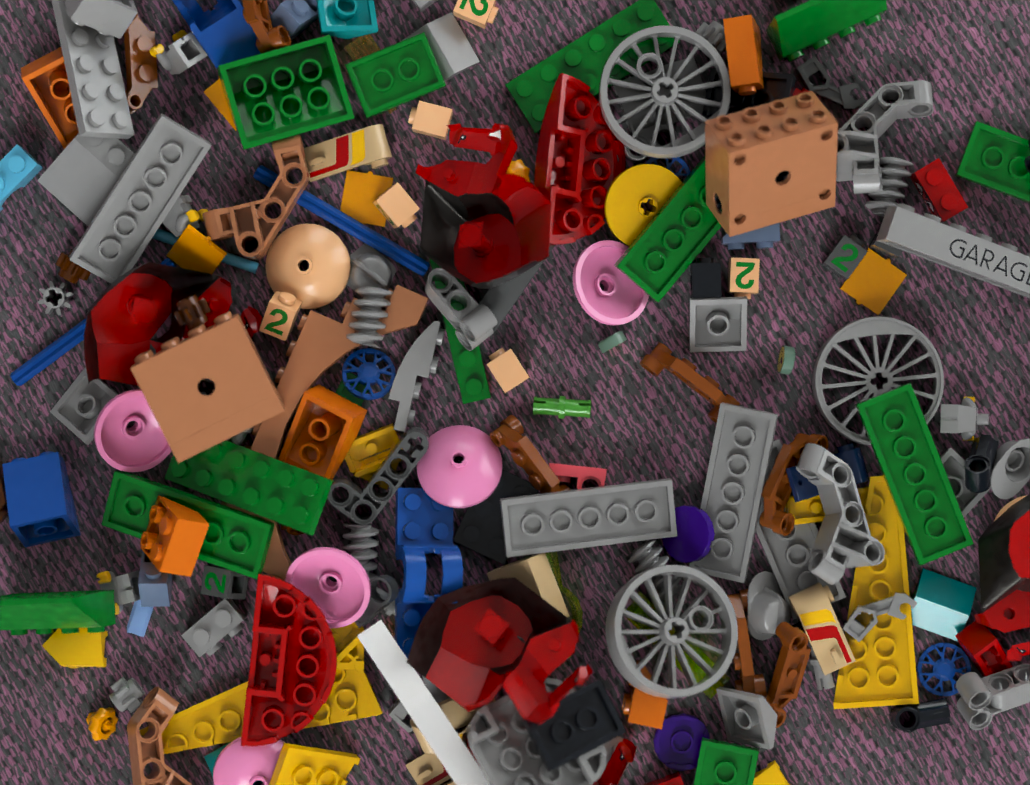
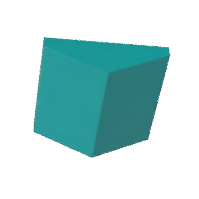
[316,0,378,39]
[911,568,977,641]

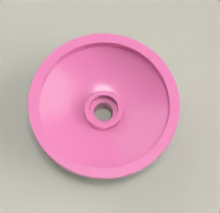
[573,240,649,326]
[94,389,172,472]
[417,425,503,508]
[285,547,371,628]
[213,737,285,785]

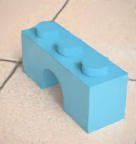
[0,144,43,211]

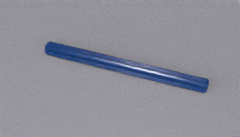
[253,165,430,276]
[10,258,176,386]

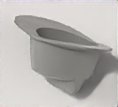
[347,243,396,297]
[990,438,1030,499]
[747,571,791,640]

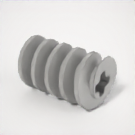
[865,157,914,217]
[346,286,393,348]
[342,523,379,580]
[628,539,682,600]

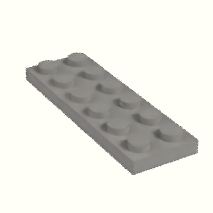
[52,0,135,139]
[69,113,212,284]
[689,402,778,583]
[756,439,846,620]
[500,478,677,557]

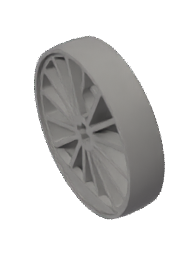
[599,26,731,159]
[812,316,944,446]
[605,565,738,699]

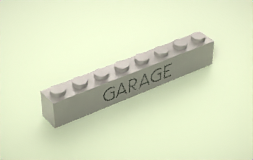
[876,203,1030,299]

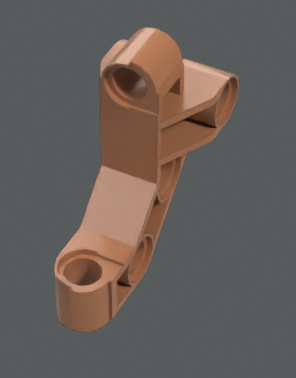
[202,134,309,260]
[127,686,192,785]

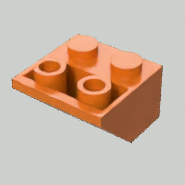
[140,496,209,577]
[621,660,668,729]

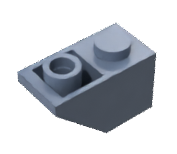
[270,0,319,40]
[720,223,780,250]
[138,551,173,607]

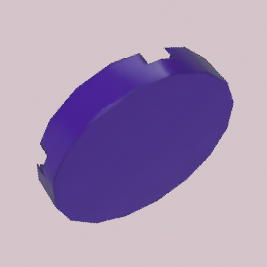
[662,505,715,563]
[653,713,710,771]

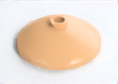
[265,223,351,309]

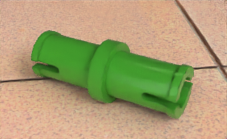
[533,396,591,419]

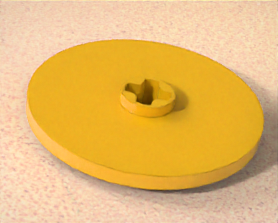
[604,164,682,246]

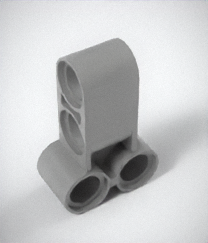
[613,76,678,163]
[425,268,497,351]
[956,664,1030,730]

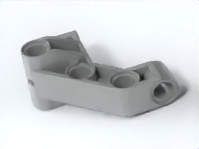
[836,80,934,194]
[796,443,885,585]

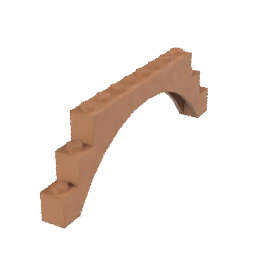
[221,285,429,580]

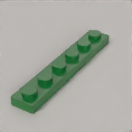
[429,258,491,404]

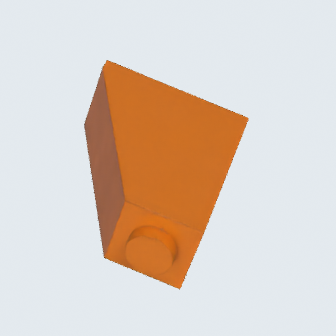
[723,14,764,96]

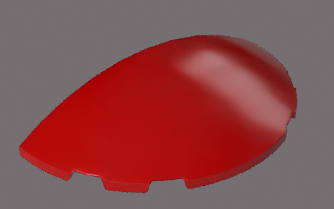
[534,73,626,245]
[241,574,337,746]

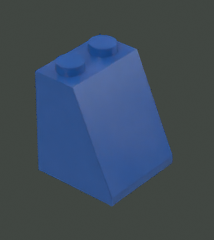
[2,451,81,548]

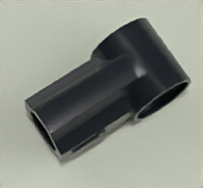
[965,434,999,493]
[889,698,950,733]

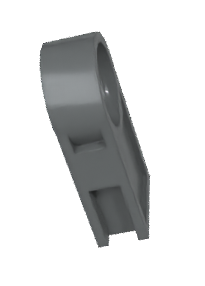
[355,575,399,628]

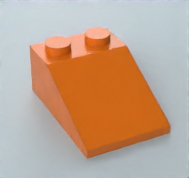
[21,47,79,149]
[278,384,367,480]

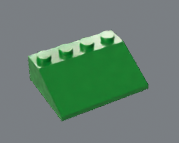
[766,0,887,62]
[217,35,354,150]
[0,590,116,635]

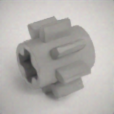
[695,20,726,55]
[38,281,75,316]
[109,677,145,713]

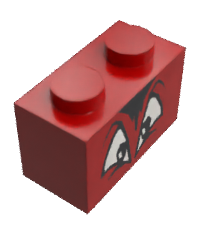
[909,158,968,223]

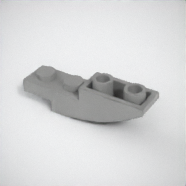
[389,321,445,432]

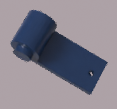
[786,443,870,502]

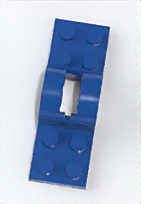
[172,0,261,69]
[395,488,463,659]

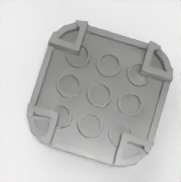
[466,677,607,785]

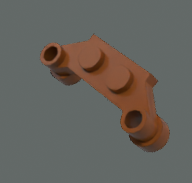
[242,0,291,54]
[124,13,158,115]
[639,342,740,423]
[489,415,571,493]
[759,433,829,536]
[727,589,766,697]
[764,622,811,728]

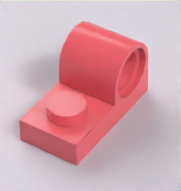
[549,463,607,489]

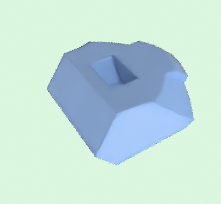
[127,600,154,637]

